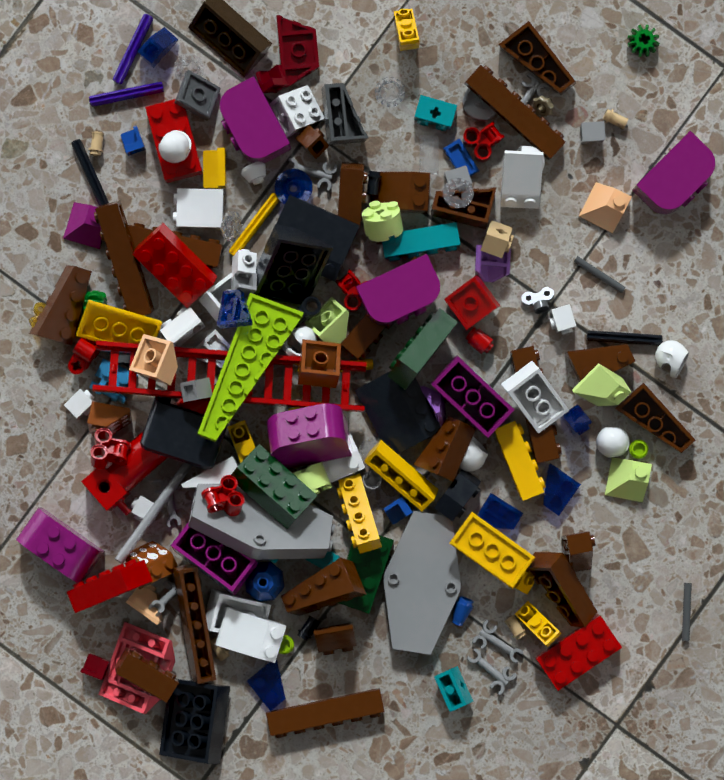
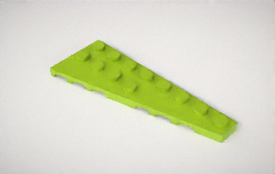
[197,293,304,442]

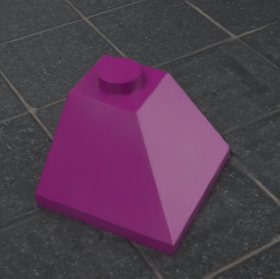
[63,202,102,249]

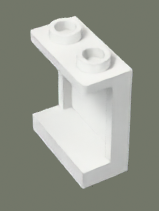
[173,188,224,230]

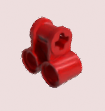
[463,121,505,163]
[335,269,367,312]
[68,338,100,375]
[90,428,131,469]
[201,475,245,516]

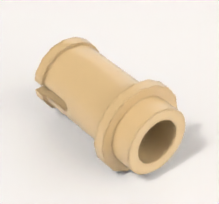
[603,109,628,129]
[88,131,104,156]
[504,615,526,640]
[210,636,230,662]

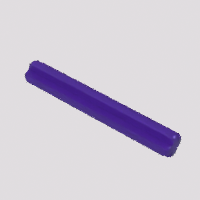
[113,14,153,84]
[89,82,164,107]

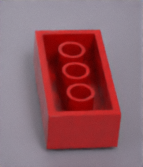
[145,99,203,183]
[132,223,217,308]
[67,559,153,613]
[535,614,622,691]

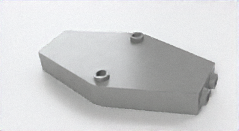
[188,484,335,560]
[383,509,461,655]

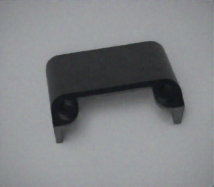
[140,389,227,469]

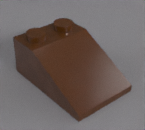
[371,172,430,214]
[314,622,357,655]

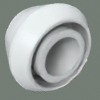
[241,162,266,185]

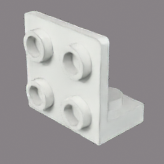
[269,85,324,138]

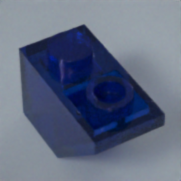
[137,27,178,68]
[561,404,592,435]

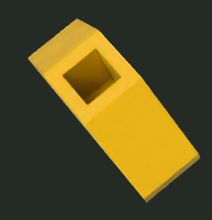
[394,9,420,51]
[227,420,256,463]
[515,601,562,647]

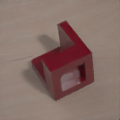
[255,65,288,93]
[80,653,110,680]

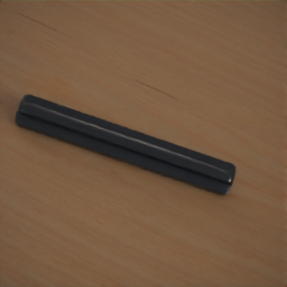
[71,139,109,206]
[587,330,663,346]

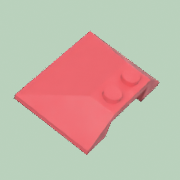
[98,622,175,714]

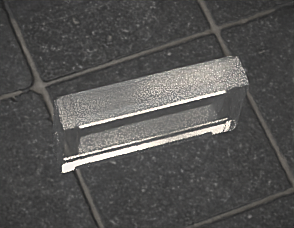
[419,135,439,174]

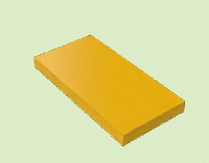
[76,300,162,344]
[449,512,535,589]

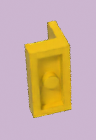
[203,148,226,189]

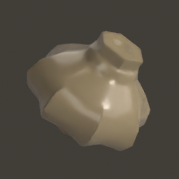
[532,95,554,118]

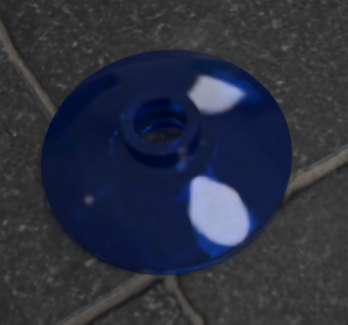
[274,169,313,204]

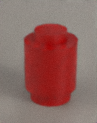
[465,327,494,354]

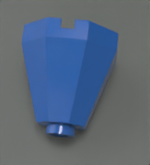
[245,561,285,602]

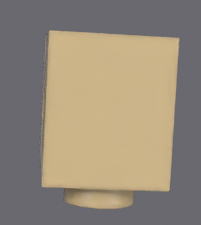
[480,220,514,258]

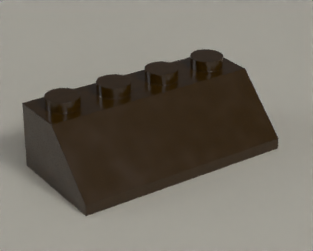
[188,0,272,77]

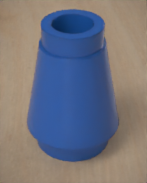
[452,596,474,626]

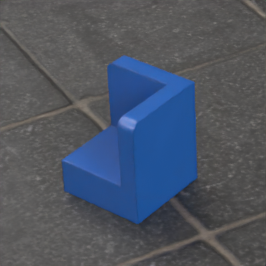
[121,126,146,156]
[383,497,413,524]

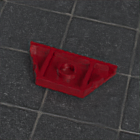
[276,15,319,89]

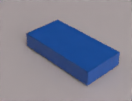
[443,138,479,177]

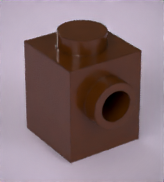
[295,125,329,159]

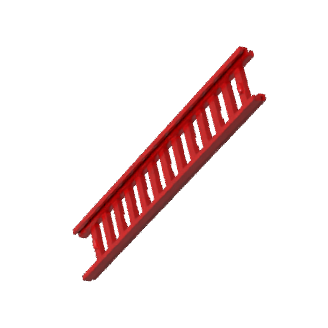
[92,340,367,412]

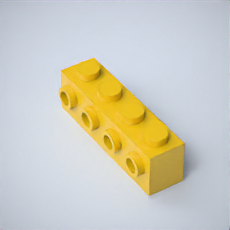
[494,421,546,501]
[364,440,439,512]
[336,474,382,554]

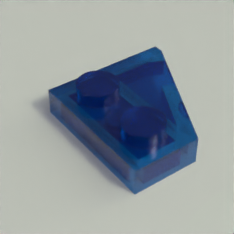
[217,289,253,329]
[543,463,581,516]
[477,493,523,530]
[247,658,286,711]

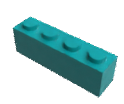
[382,222,461,262]

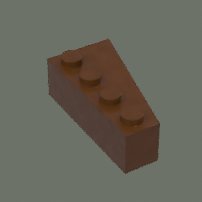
[498,21,576,95]
[29,265,92,345]
[615,383,696,453]
[526,552,597,627]
[281,558,367,616]

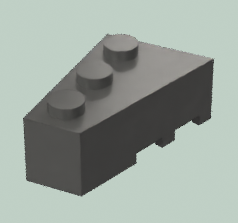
[321,83,368,145]

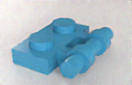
[89,358,138,404]

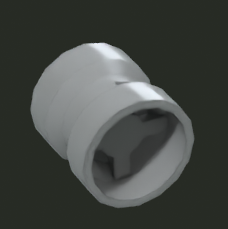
[363,470,382,490]

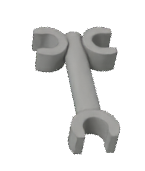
[521,73,550,105]
[285,158,337,192]
[153,477,182,527]
[148,574,178,616]
[472,620,524,663]
[467,648,517,695]

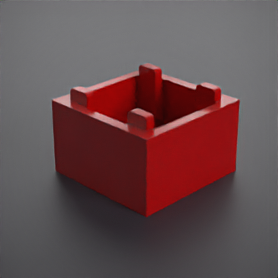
[444,275,500,330]

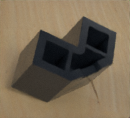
[434,470,481,521]

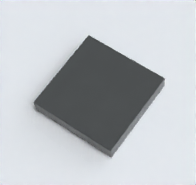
[174,70,221,121]

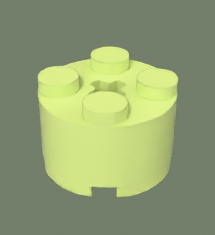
[362,201,403,242]
[293,462,332,495]

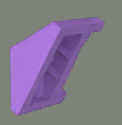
[475,245,511,282]
[420,386,446,426]

